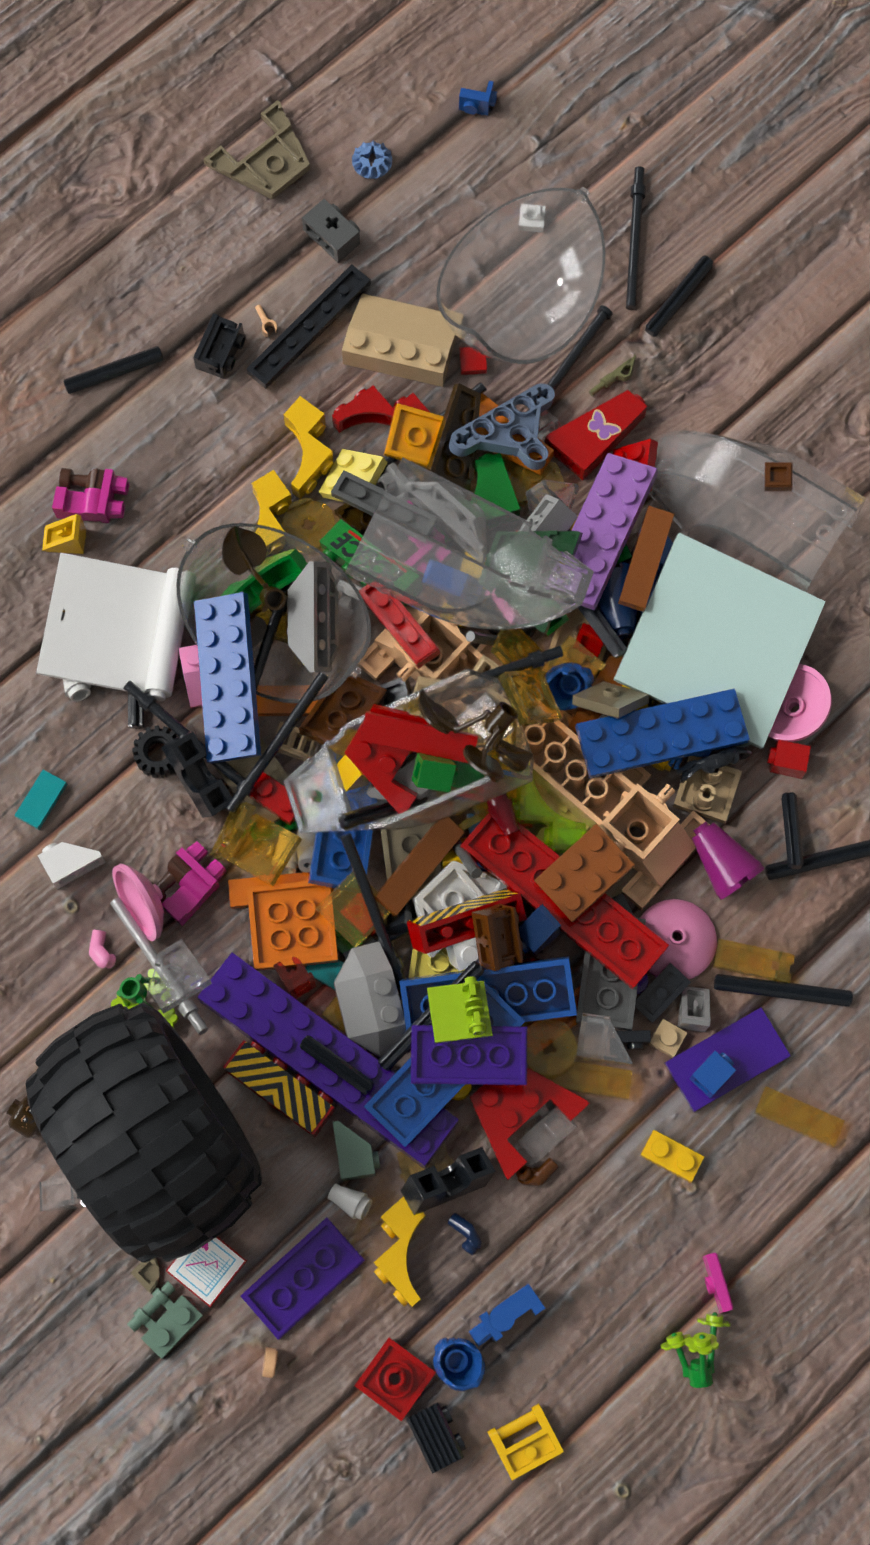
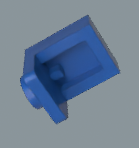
[459,81,497,116]

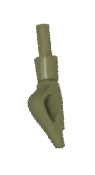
[589,355,636,396]

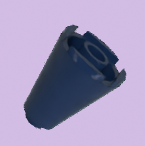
[597,562,637,641]

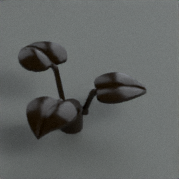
[222,526,294,648]
[418,689,534,783]

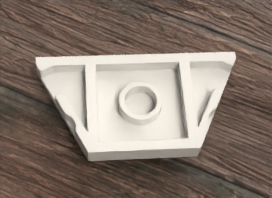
[412,861,507,957]

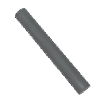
[466,631,518,650]
[452,839,482,879]

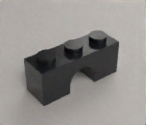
[161,731,232,818]
[400,1147,496,1215]

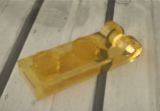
[713,939,795,983]

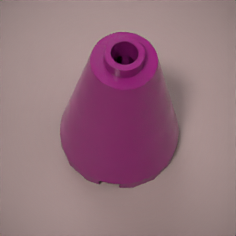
[692,821,765,900]

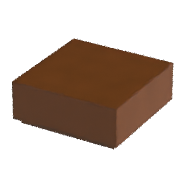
[764,462,793,491]

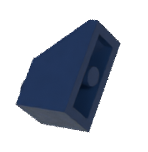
[519,904,561,958]

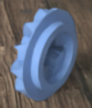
[352,140,392,179]

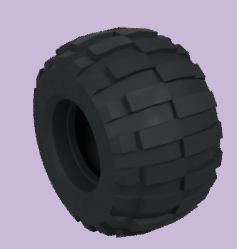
[25,1003,262,1263]

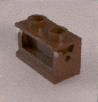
[472,904,523,971]

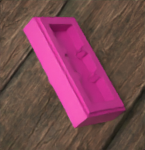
[703,1252,733,1314]

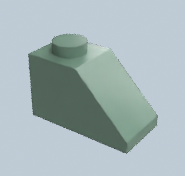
[333,1121,380,1181]

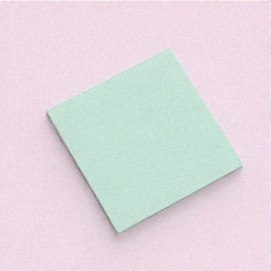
[613,533,826,749]

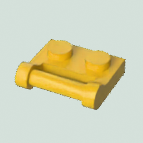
[487,1403,564,1480]

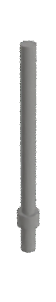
[110,898,208,1035]

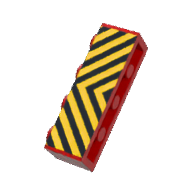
[407,888,527,954]
[223,1040,335,1138]

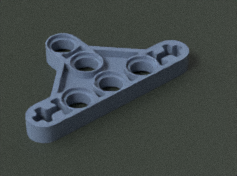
[449,383,555,470]

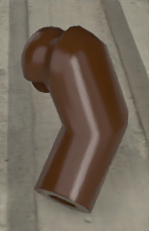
[516,1158,559,1186]

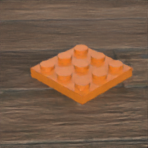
[247,881,338,971]

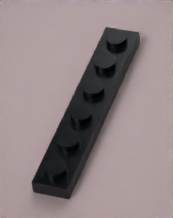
[246,264,371,389]

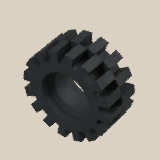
[132,725,177,778]

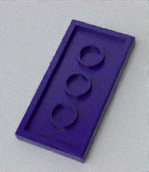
[664,1008,791,1113]
[411,1025,527,1085]
[240,1217,365,1340]

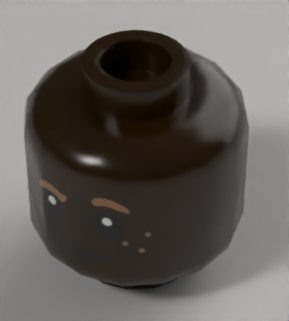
[7,1096,41,1138]

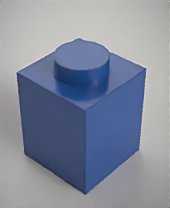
[689,1051,736,1098]

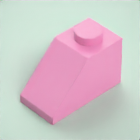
[179,645,202,708]

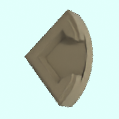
[130,1258,160,1294]

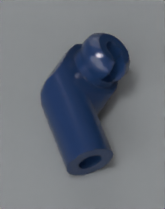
[448,1213,482,1255]

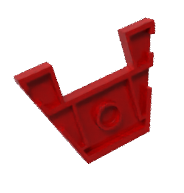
[344,704,460,817]
[470,1068,590,1180]

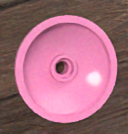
[768,664,832,742]
[112,864,164,941]
[640,899,717,980]

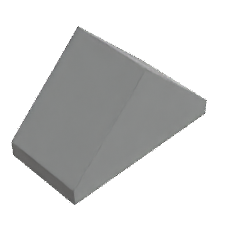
[677,986,710,1032]

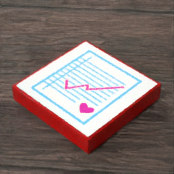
[166,1237,247,1307]

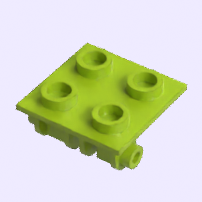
[427,976,493,1043]

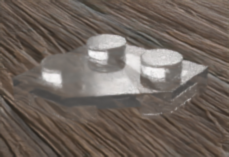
[147,939,212,1014]

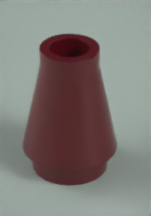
[486,793,520,836]

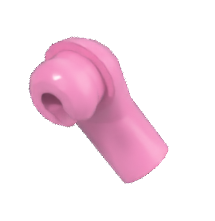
[89,930,116,969]

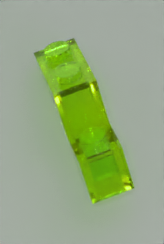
[512,765,586,853]

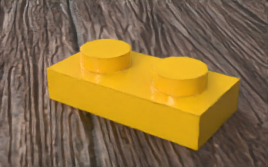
[640,1130,704,1183]

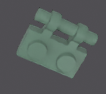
[127,1281,203,1359]

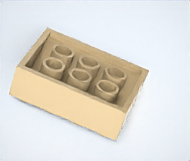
[342,294,462,387]

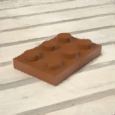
[534,823,636,922]

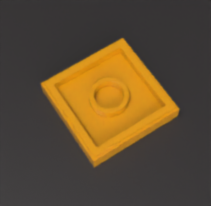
[383,403,444,467]

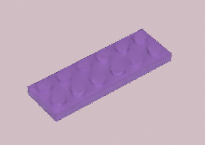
[544,453,658,610]

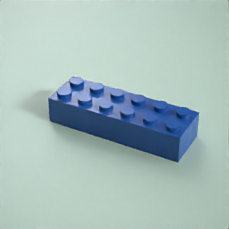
[399,956,577,1030]

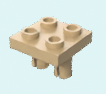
[673,756,742,824]

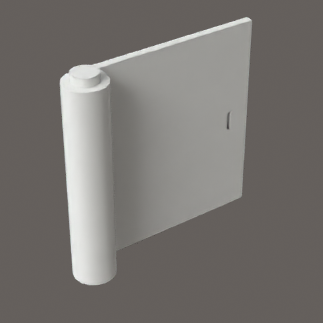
[36,553,194,701]

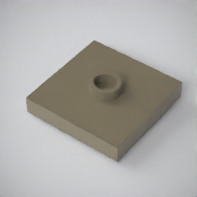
[572,681,649,718]

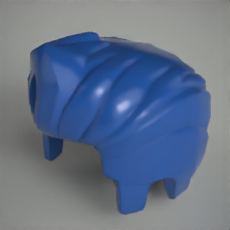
[542,662,594,710]
[433,1337,486,1391]

